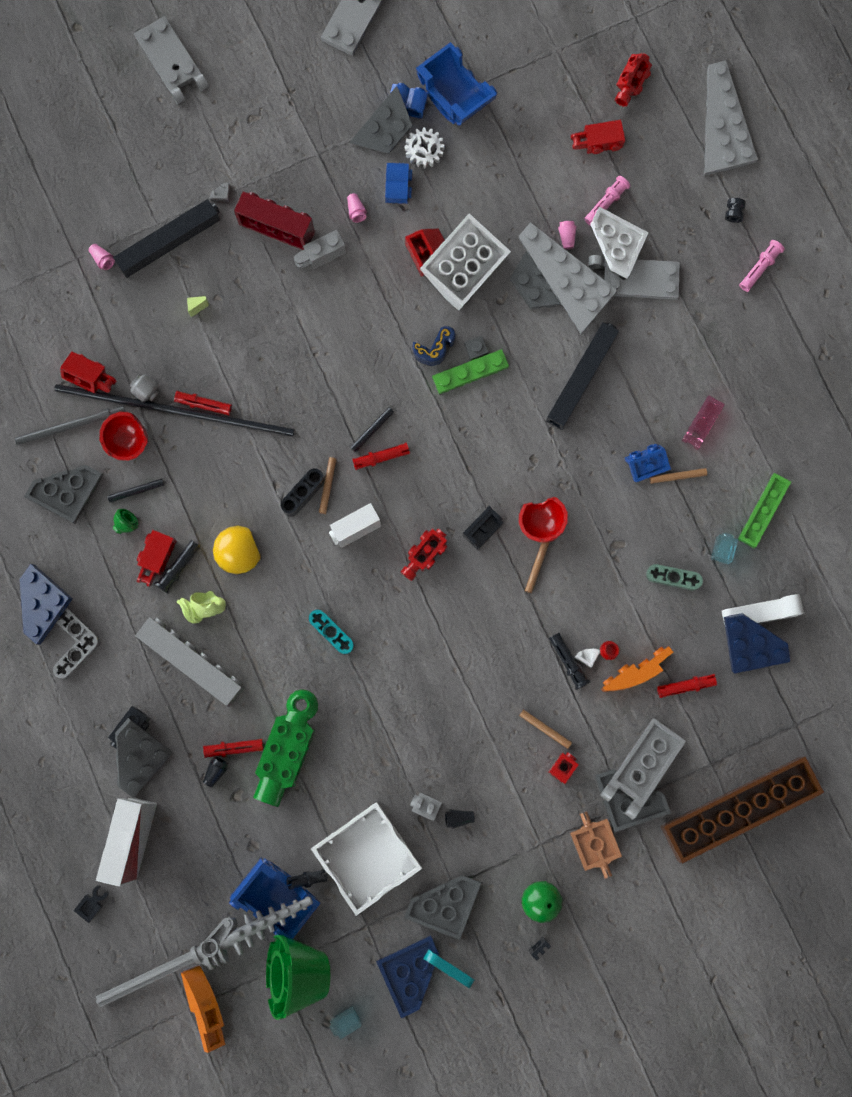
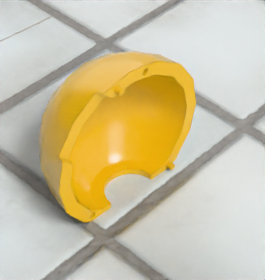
[213,526,261,574]

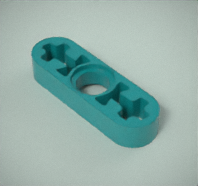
[309,610,354,655]
[423,950,475,989]

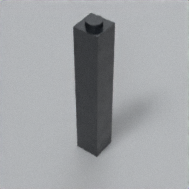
[113,199,220,278]
[546,322,619,430]

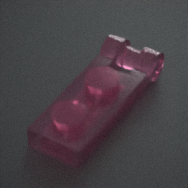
[681,395,725,450]

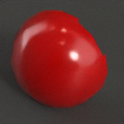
[99,412,148,461]
[519,497,568,543]

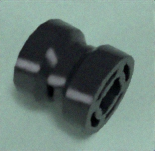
[725,198,746,223]

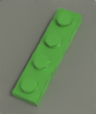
[432,349,509,395]
[738,473,791,549]

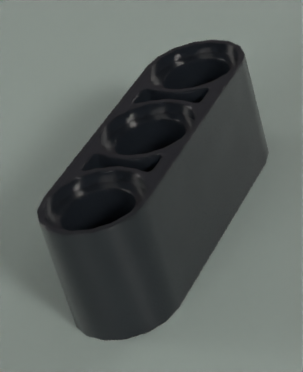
[280,468,325,517]

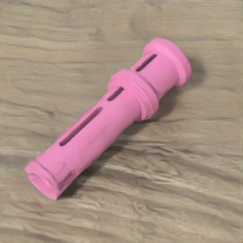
[584,176,631,226]
[739,240,785,292]

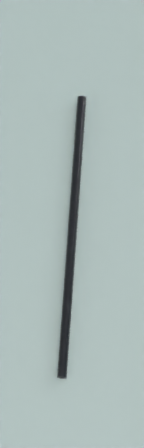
[55,384,295,436]

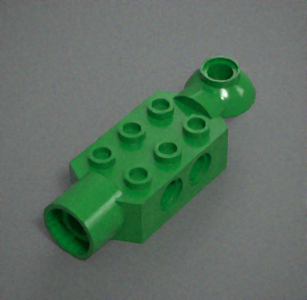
[253,689,319,807]

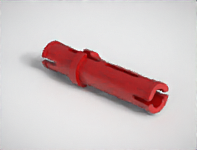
[174,391,232,416]
[352,443,410,470]
[657,674,717,698]
[203,739,264,758]

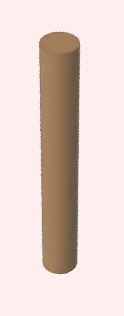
[319,457,337,514]
[649,468,707,484]
[525,542,550,594]
[519,709,572,749]

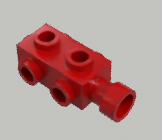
[615,53,652,107]
[400,528,448,581]

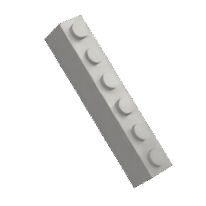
[135,617,244,707]

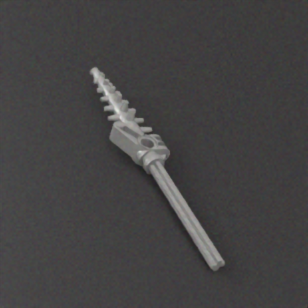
[96,896,313,1007]

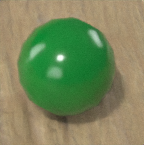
[521,881,563,923]

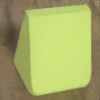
[187,296,209,317]

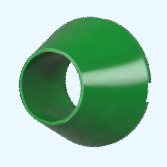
[266,935,331,1020]

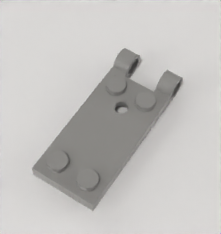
[321,0,384,56]
[134,16,209,105]
[588,255,680,300]
[600,718,686,820]

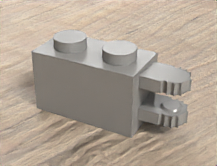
[294,230,346,269]
[410,792,442,821]

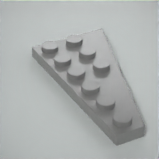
[704,60,758,176]
[518,222,617,335]

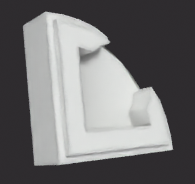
[574,648,600,668]

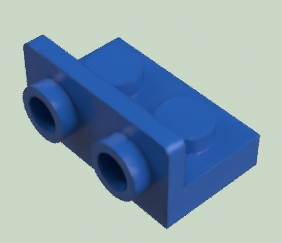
[625,444,671,482]

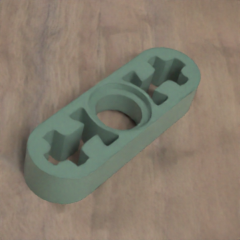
[646,564,703,590]

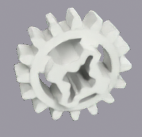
[405,127,444,169]

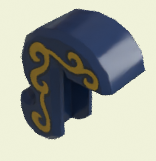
[412,326,456,366]

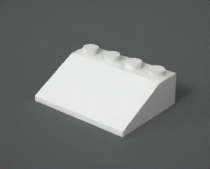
[420,214,511,310]

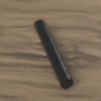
[350,407,394,452]
[107,479,164,503]

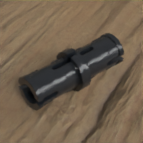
[286,869,328,890]

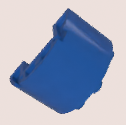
[416,42,497,126]
[229,857,321,939]

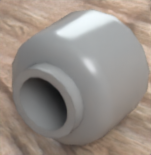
[130,374,158,402]

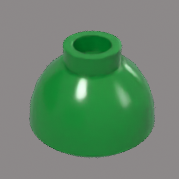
[113,509,139,534]

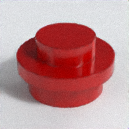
[600,641,619,660]

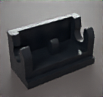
[462,506,504,550]

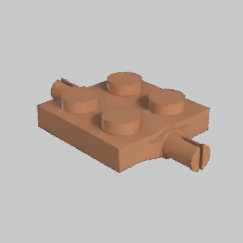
[570,811,622,878]

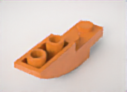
[601,646,674,692]
[181,965,225,1053]

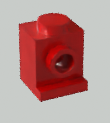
[548,752,579,784]

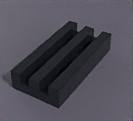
[528,936,551,961]

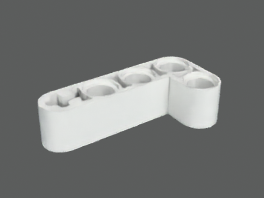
[722,594,804,625]

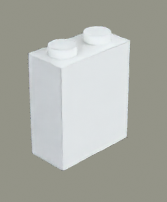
[329,503,381,548]

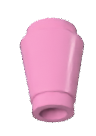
[347,194,367,223]
[558,221,577,250]
[89,244,115,270]

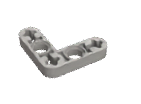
[53,608,100,679]

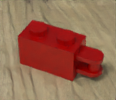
[570,119,625,154]
[60,351,117,394]
[137,530,177,587]

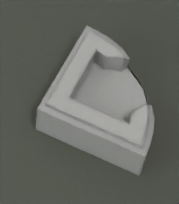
[210,183,231,203]

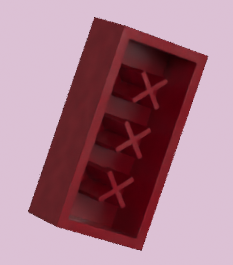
[234,191,315,250]

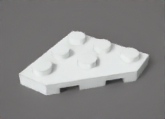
[591,207,648,279]

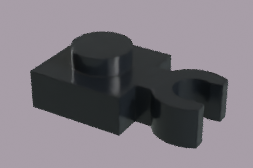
[73,885,109,923]

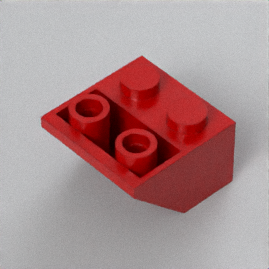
[405,228,445,277]

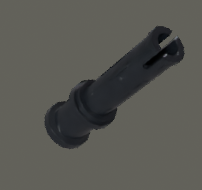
[154,540,201,594]
[549,633,591,690]

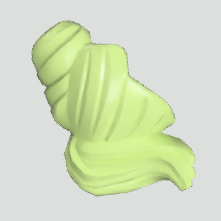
[177,591,226,624]

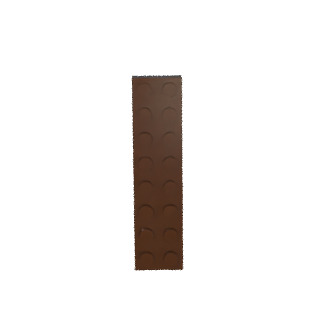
[660,756,824,864]

